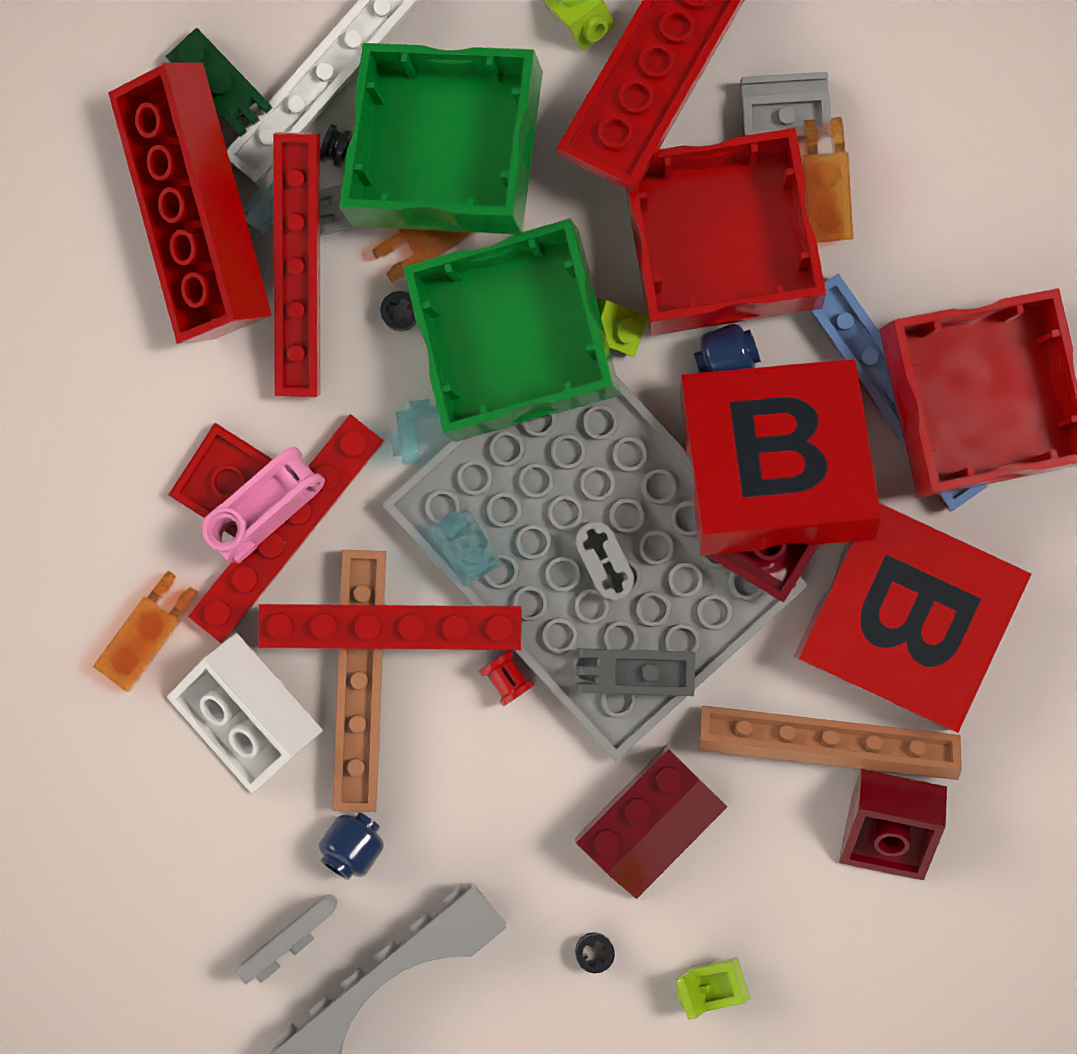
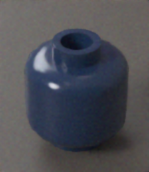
[694,324,761,373]
[319,812,384,880]

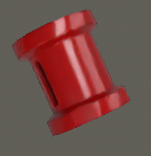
[479,650,535,707]

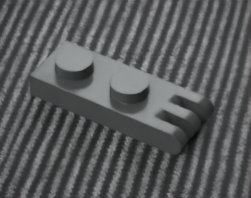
[575,648,696,696]

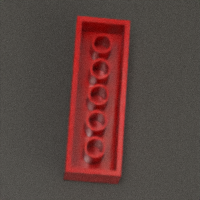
[108,63,272,344]

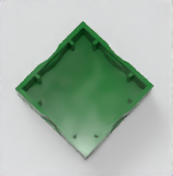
[339,43,543,235]
[403,218,621,442]

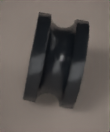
[320,124,352,168]
[380,291,416,332]
[575,932,615,974]

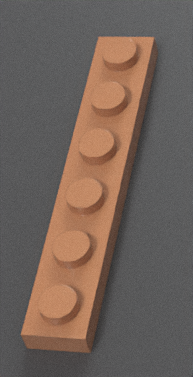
[333,549,387,812]
[698,705,962,780]

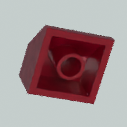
[839,769,947,880]

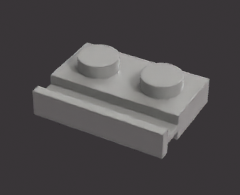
[740,72,832,139]

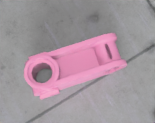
[201,447,325,563]

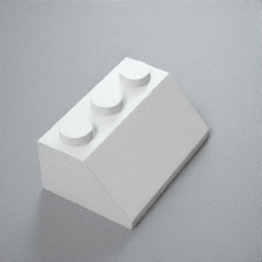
[167,633,323,794]

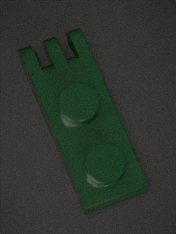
[165,27,273,137]

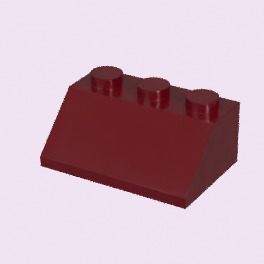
[575,745,728,899]

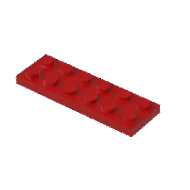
[556,0,745,193]

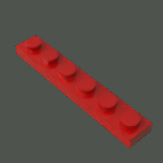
[273,132,320,397]
[188,414,385,644]
[258,604,522,650]

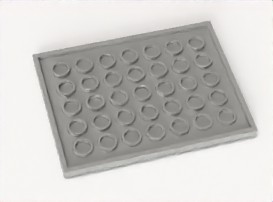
[382,375,808,761]

